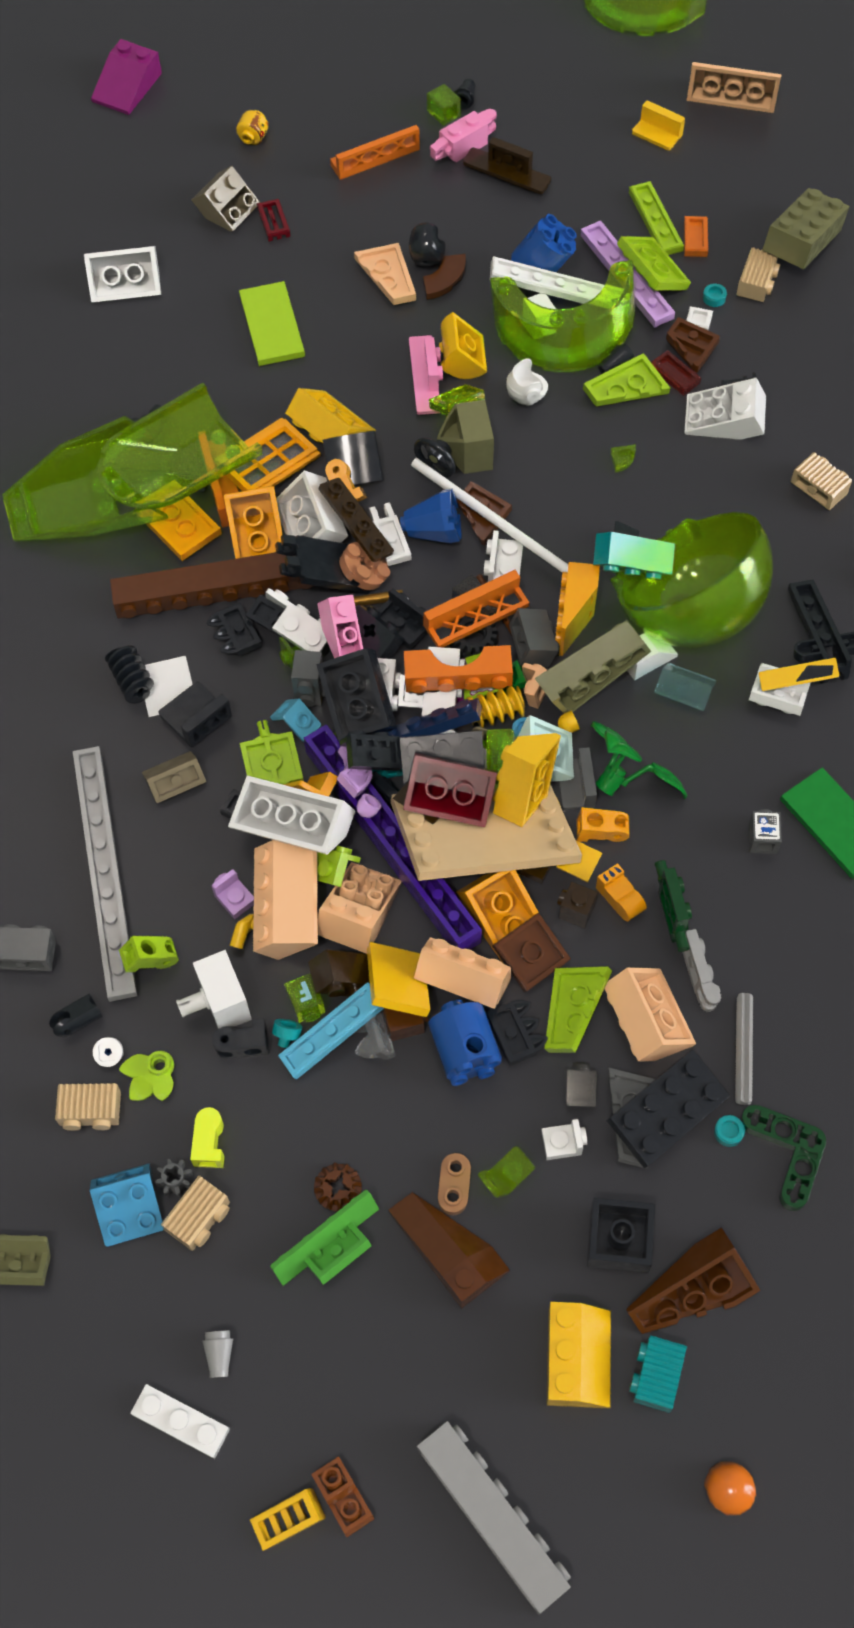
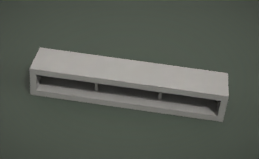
[417,1421,571,1615]

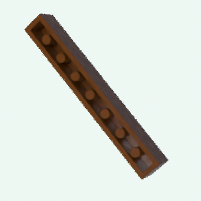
[110,552,315,618]

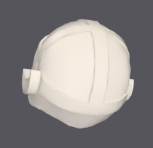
[506,359,548,406]

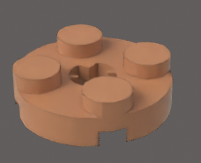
[339,542,390,590]

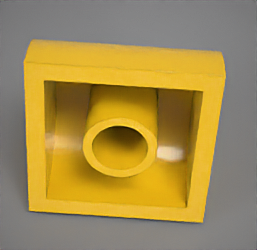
[439,312,487,379]

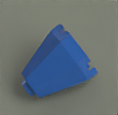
[400,488,462,543]

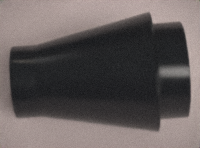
[453,79,476,110]
[598,343,634,374]

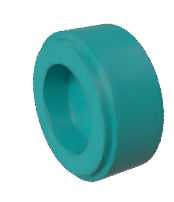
[703,284,727,307]
[714,1115,745,1147]

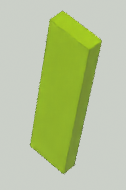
[629,181,684,255]

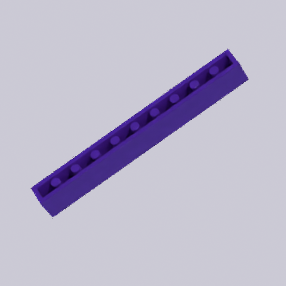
[304,724,482,950]

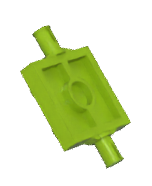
[240,720,304,785]

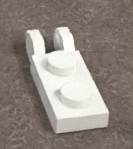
[369,502,411,566]

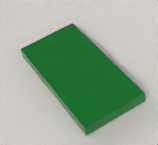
[780,767,854,879]

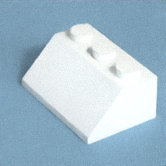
[84,246,161,302]
[276,470,348,543]

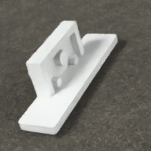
[265,588,327,652]

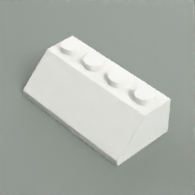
[228,776,355,855]

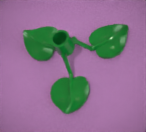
[591,721,687,800]

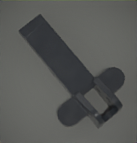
[788,579,854,684]

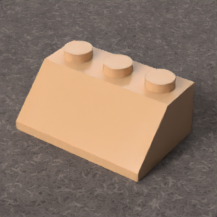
[414,937,511,1009]
[605,967,696,1062]

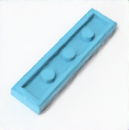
[278,982,384,1079]

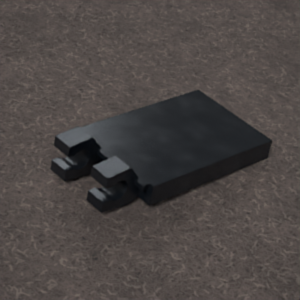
[275,534,371,594]

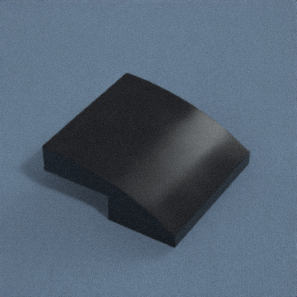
[323,431,383,485]

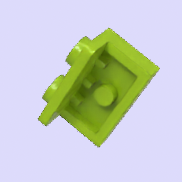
[317,846,361,887]

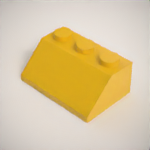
[285,388,376,443]
[492,733,561,827]
[547,1302,611,1409]

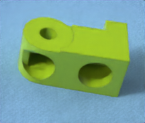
[119,936,179,973]

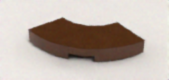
[423,254,466,300]

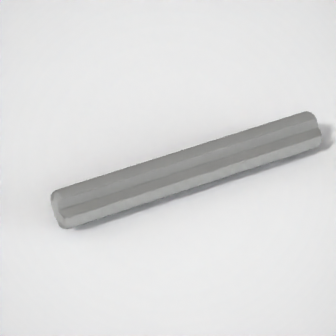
[735,993,753,1105]

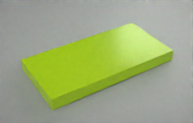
[239,281,305,366]

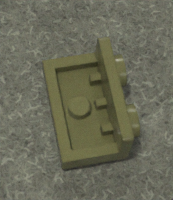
[0,1234,51,1286]

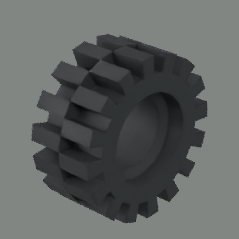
[451,613,497,659]

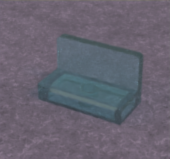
[654,663,717,711]

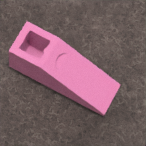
[317,595,363,658]

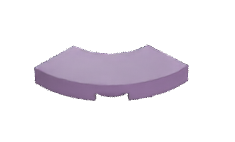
[337,746,373,798]

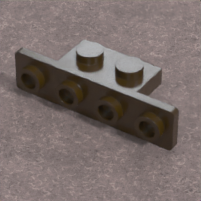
[463,137,551,195]
[318,478,394,562]

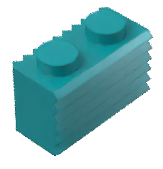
[629,1335,687,1413]

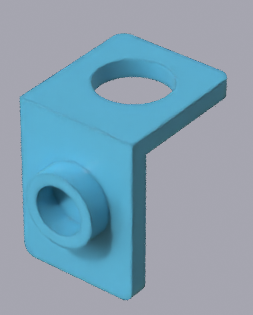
[270,698,321,742]

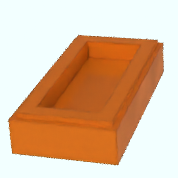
[684,216,708,257]

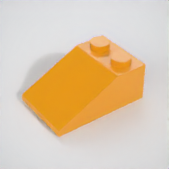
[223,486,282,559]
[456,870,539,965]

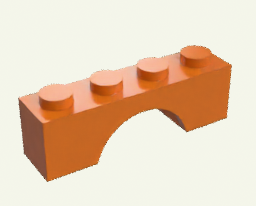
[404,645,513,693]

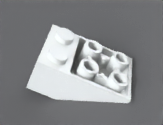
[684,378,766,440]

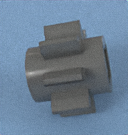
[155,1159,193,1198]

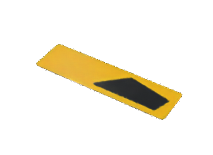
[759,658,839,691]

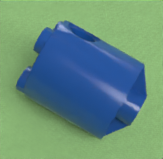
[511,214,577,272]
[428,1000,502,1086]

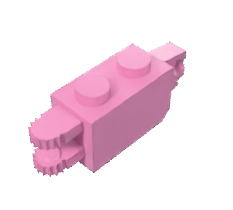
[430,108,497,162]

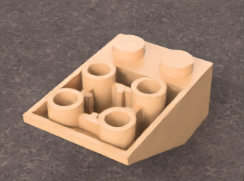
[317,862,402,954]

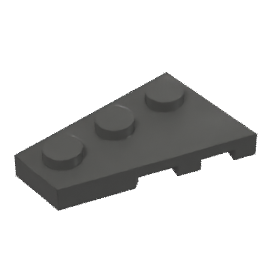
[608,1068,655,1169]

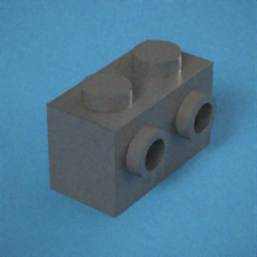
[509,608,559,667]
[291,650,325,707]
[0,924,56,971]

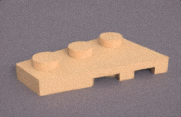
[354,243,416,305]

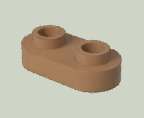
[438,1153,471,1215]

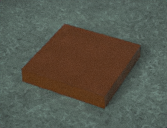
[492,913,571,992]

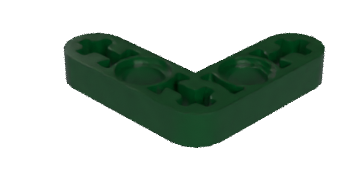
[740,1105,826,1211]

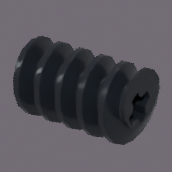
[105,645,154,704]

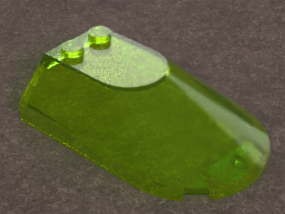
[97,383,263,509]

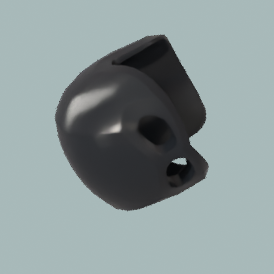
[409,223,446,267]

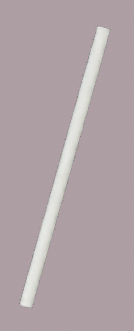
[411,458,568,572]

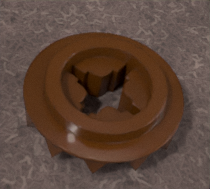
[314,1162,362,1211]

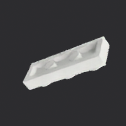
[130,1384,230,1459]

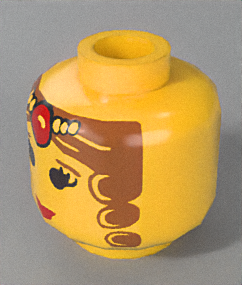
[236,110,269,145]

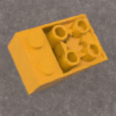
[555,562,600,656]

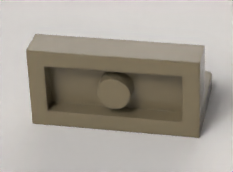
[142,751,206,803]

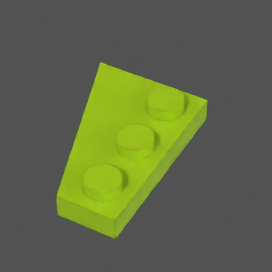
[583,353,670,407]
[544,967,612,1053]

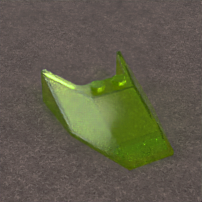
[2,416,168,541]

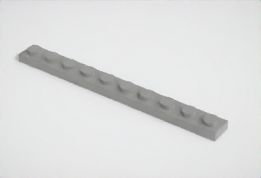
[73,746,138,1002]

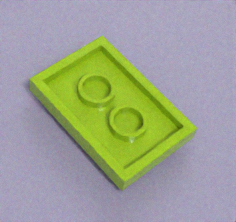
[617,236,691,291]

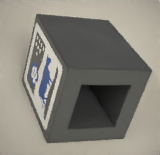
[749,809,782,854]

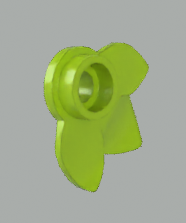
[119,1051,174,1101]

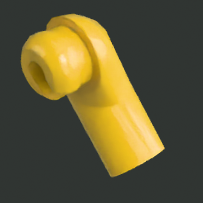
[229,914,254,949]

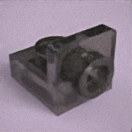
[566,1062,597,1107]

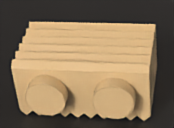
[736,247,781,302]
[791,452,852,510]
[55,1083,121,1131]
[161,1176,230,1251]

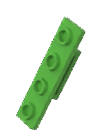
[270,1190,379,1286]

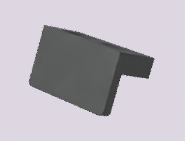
[559,747,597,810]

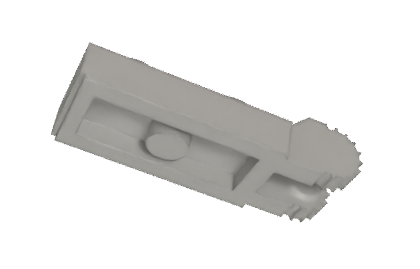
[682,929,722,1012]

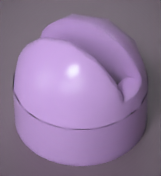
[356,794,381,818]

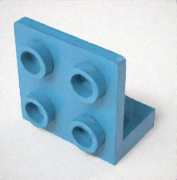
[89,1163,164,1246]

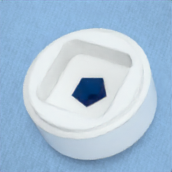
[93,1037,123,1067]

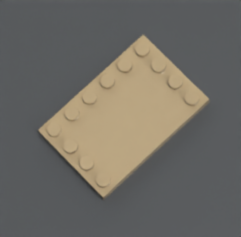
[391,784,582,881]

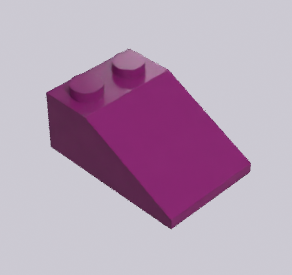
[91,39,162,115]

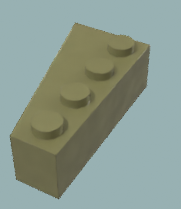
[535,620,651,713]

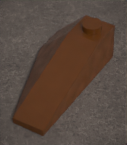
[388,1192,510,1309]
[626,1227,761,1334]

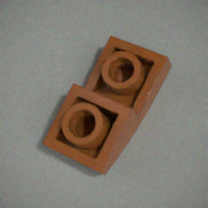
[311,1456,374,1537]

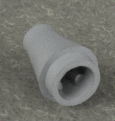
[202,1330,233,1378]

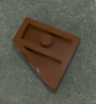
[666,317,720,373]
[457,481,512,546]

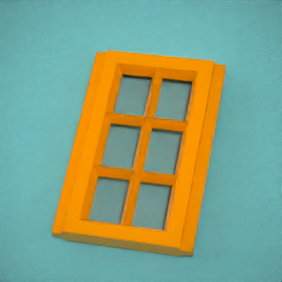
[215,418,321,491]

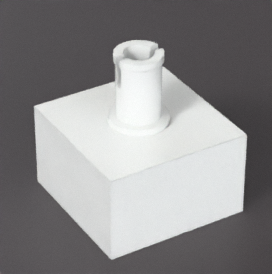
[176,950,252,1029]

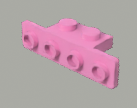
[409,335,443,415]

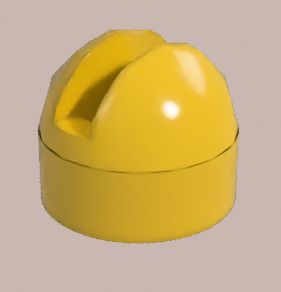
[558,710,580,733]

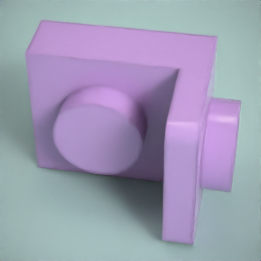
[212,869,254,919]

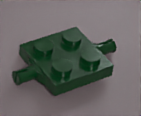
[654,860,692,952]

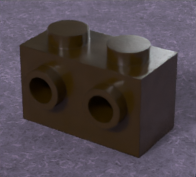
[308,949,370,997]

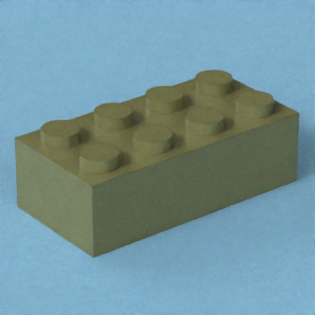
[763,188,850,269]

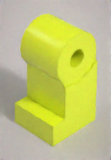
[190,1107,225,1168]

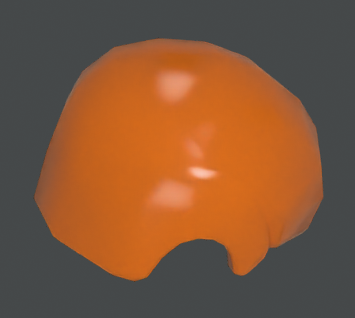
[704,1461,756,1515]

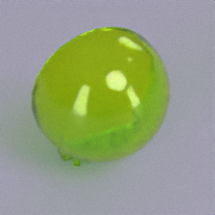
[610,512,773,648]

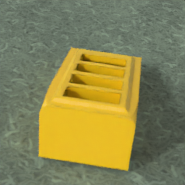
[250,1488,326,1551]

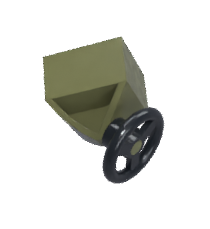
[414,400,494,478]

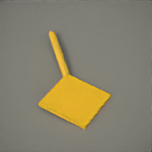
[556,797,602,883]

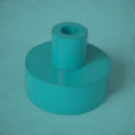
[272,1019,302,1048]

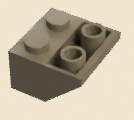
[191,166,260,232]

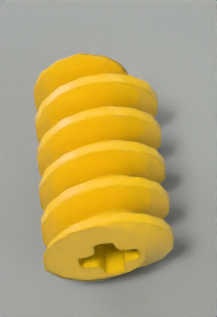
[467,686,525,728]

